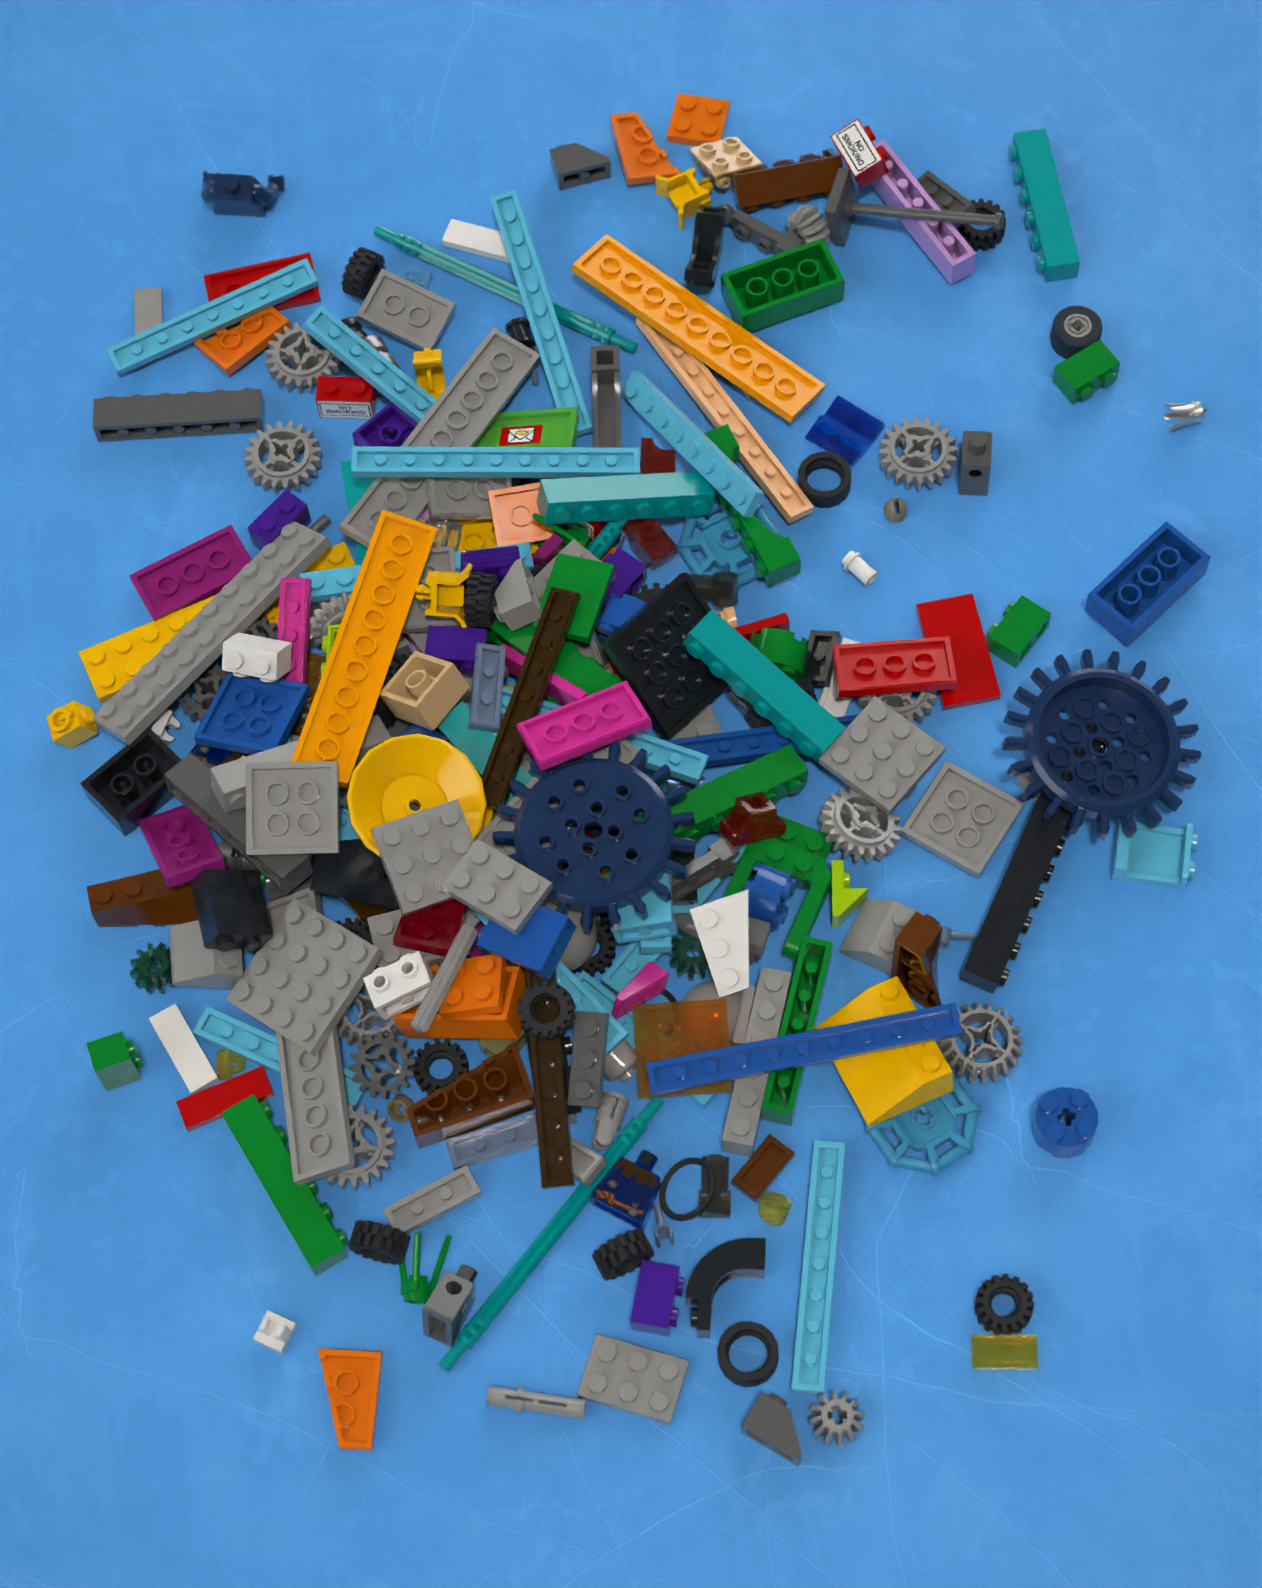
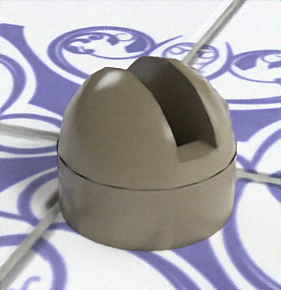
[884,498,907,523]
[387,1095,414,1122]

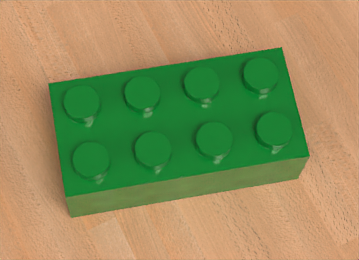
[721,238,845,333]

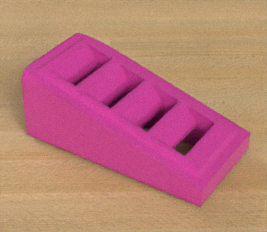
[611,961,669,1020]

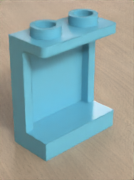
[1111,819,1198,890]
[608,869,678,944]

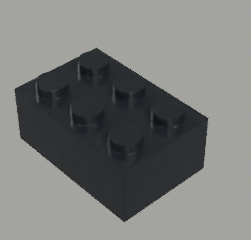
[80,727,181,836]

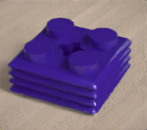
[352,402,418,447]
[460,545,521,599]

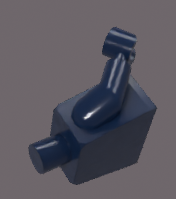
[201,171,285,217]

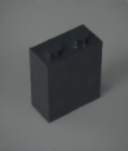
[190,868,273,952]

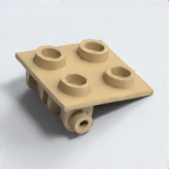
[689,136,763,189]

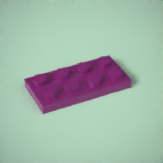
[129,525,252,622]
[138,805,226,888]

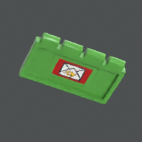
[474,407,580,447]

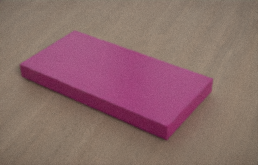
[516,681,652,771]

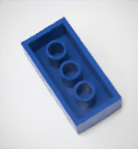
[1085,521,1210,647]

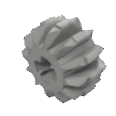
[787,204,830,245]
[809,1390,865,1447]

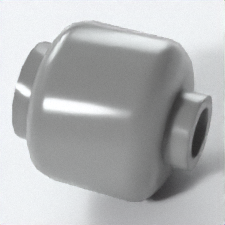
[604,1039,639,1083]

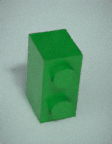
[1052,339,1120,405]
[986,595,1051,668]
[86,1031,144,1091]

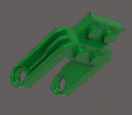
[723,816,834,961]

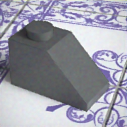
[550,143,611,191]
[742,1393,802,1467]

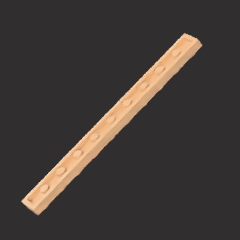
[635,317,814,524]

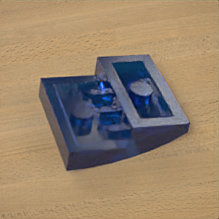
[805,395,885,467]

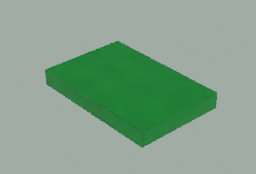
[532,553,615,643]

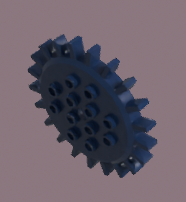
[1001,649,1201,840]
[493,741,696,934]

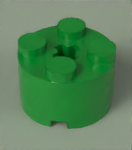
[749,628,809,681]

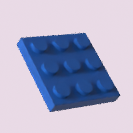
[194,672,311,755]

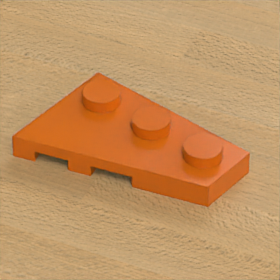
[193,307,292,376]

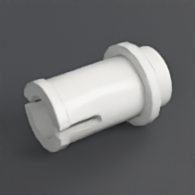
[841,551,879,586]

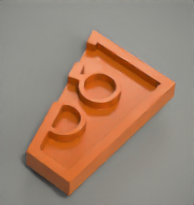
[609,112,680,186]
[318,1348,383,1452]

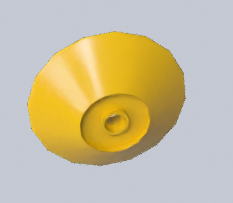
[346,734,487,857]

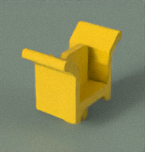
[655,167,713,230]
[413,348,446,400]
[416,563,473,628]

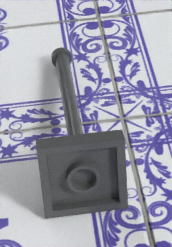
[824,168,1004,247]

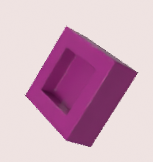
[533,533,563,566]

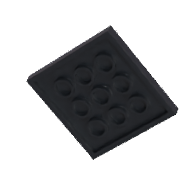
[601,572,729,739]

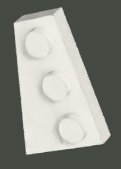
[689,889,750,998]

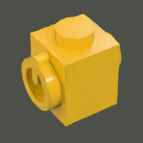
[46,700,98,749]

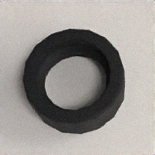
[798,452,851,508]
[718,1321,779,1387]

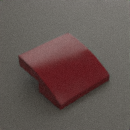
[393,898,468,956]

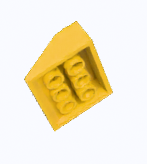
[815,976,954,1127]

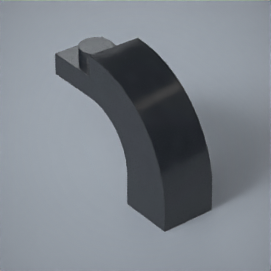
[684,205,726,287]
[686,1238,766,1338]

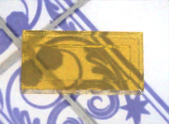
[971,1335,1038,1370]

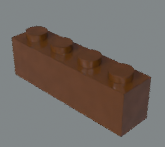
[731,148,843,211]
[87,869,198,927]
[890,911,943,1008]
[406,1041,535,1149]

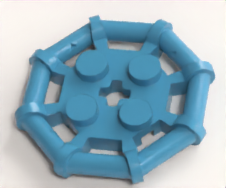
[675,498,783,590]
[864,1071,981,1177]

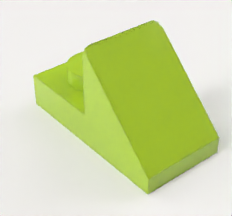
[831,860,869,928]

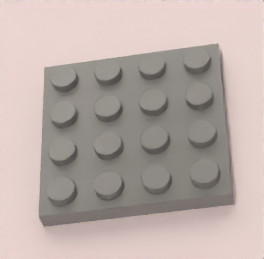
[226,898,384,1057]

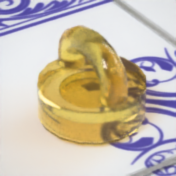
[216,1049,246,1080]
[758,1191,792,1226]

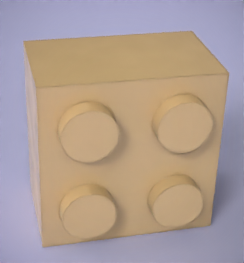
[379,651,470,731]

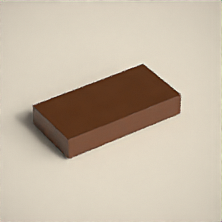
[731,1134,795,1203]

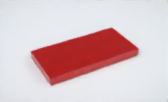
[203,252,321,311]
[916,593,1001,711]
[832,636,957,698]

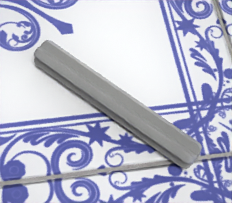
[411,923,478,1033]

